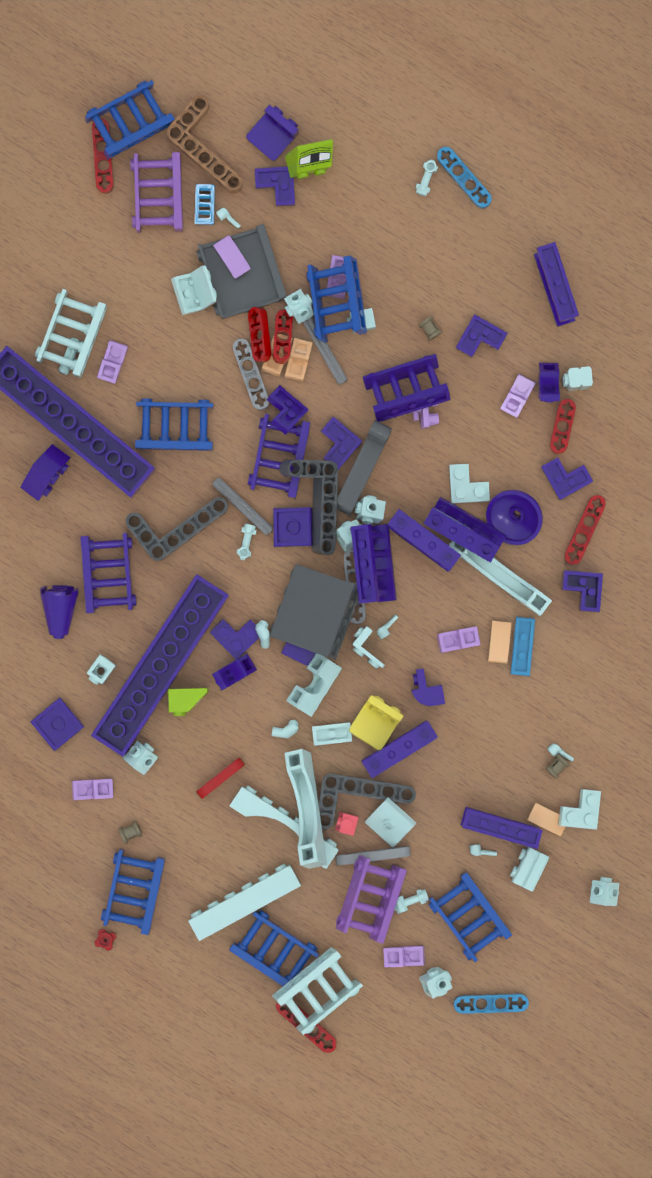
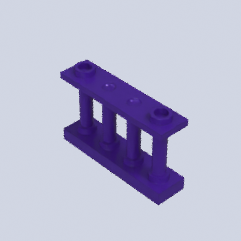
[534,242,579,327]
[363,354,451,422]
[247,414,310,499]
[423,497,507,563]
[387,509,461,572]
[351,524,397,604]
[80,533,137,614]
[361,720,438,778]
[460,807,543,849]

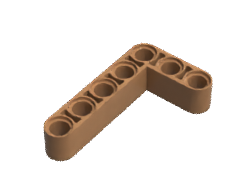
[167,95,243,194]

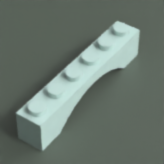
[449,541,552,616]
[285,749,327,869]
[230,785,339,869]

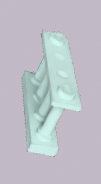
[35,289,107,378]
[272,947,363,1035]

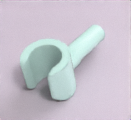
[216,208,241,229]
[377,615,398,639]
[547,744,574,762]
[470,844,497,856]

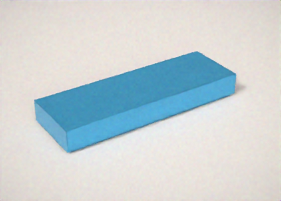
[510,617,535,676]

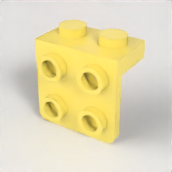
[349,695,404,750]

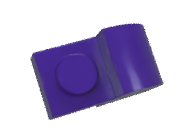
[538,363,560,403]
[212,654,257,691]
[411,668,445,706]

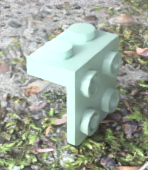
[171,265,217,315]
[352,626,385,669]

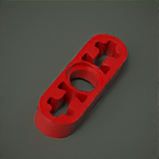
[248,307,272,362]
[272,309,293,364]
[550,399,576,454]
[196,757,245,799]

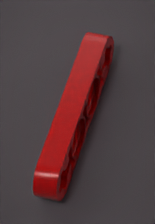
[92,118,114,194]
[564,495,606,565]
[276,1002,337,1053]

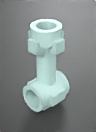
[415,160,438,196]
[236,524,256,561]
[394,889,429,914]

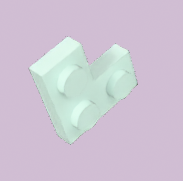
[449,464,490,503]
[558,789,601,830]

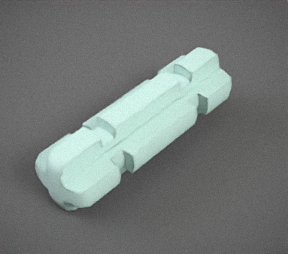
[59,338,80,375]

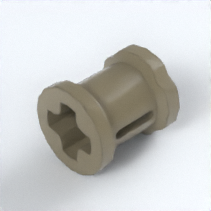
[418,316,443,341]
[544,754,570,779]
[118,821,142,844]

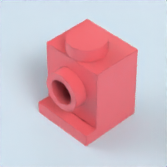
[335,811,358,836]

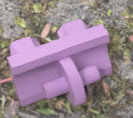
[408,404,439,429]

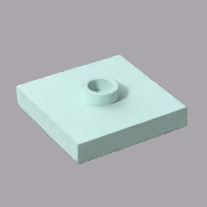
[365,797,416,847]

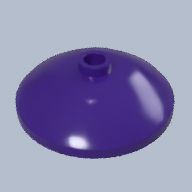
[486,490,543,545]

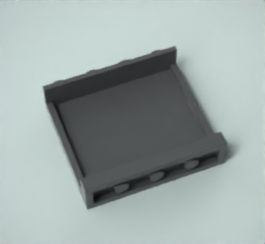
[196,224,287,320]
[270,564,358,660]

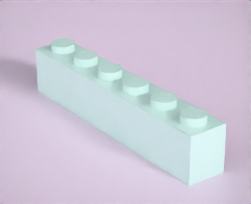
[188,863,301,941]

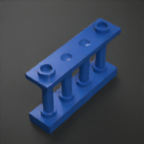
[85,80,175,160]
[306,255,367,343]
[135,398,214,451]
[101,849,165,935]
[428,871,512,962]
[229,910,319,986]

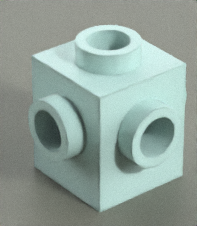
[284,289,314,324]
[355,495,386,524]
[336,519,363,552]
[123,741,158,775]
[590,877,619,906]
[419,967,453,999]

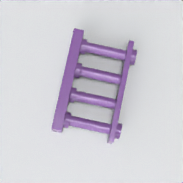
[130,152,183,233]
[336,855,407,943]

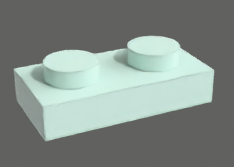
[312,722,352,746]

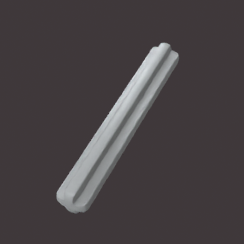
[303,317,347,385]
[213,477,273,535]

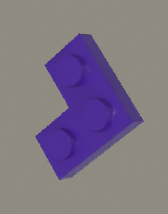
[255,167,295,207]
[455,314,508,358]
[267,385,309,435]
[321,417,362,470]
[541,458,593,500]
[210,619,259,660]

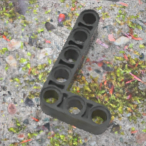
[337,420,392,516]
[279,460,338,555]
[126,497,228,561]
[319,773,416,829]

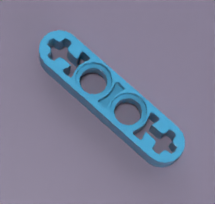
[437,147,492,209]
[453,993,529,1014]

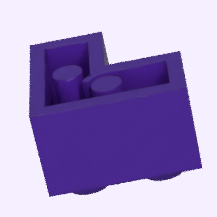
[20,444,71,501]
[561,570,603,612]

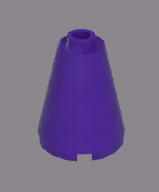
[40,585,78,639]

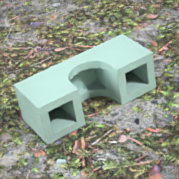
[286,653,342,717]

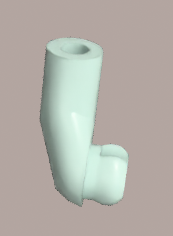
[255,620,270,649]
[272,720,299,739]

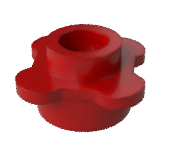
[94,929,116,951]

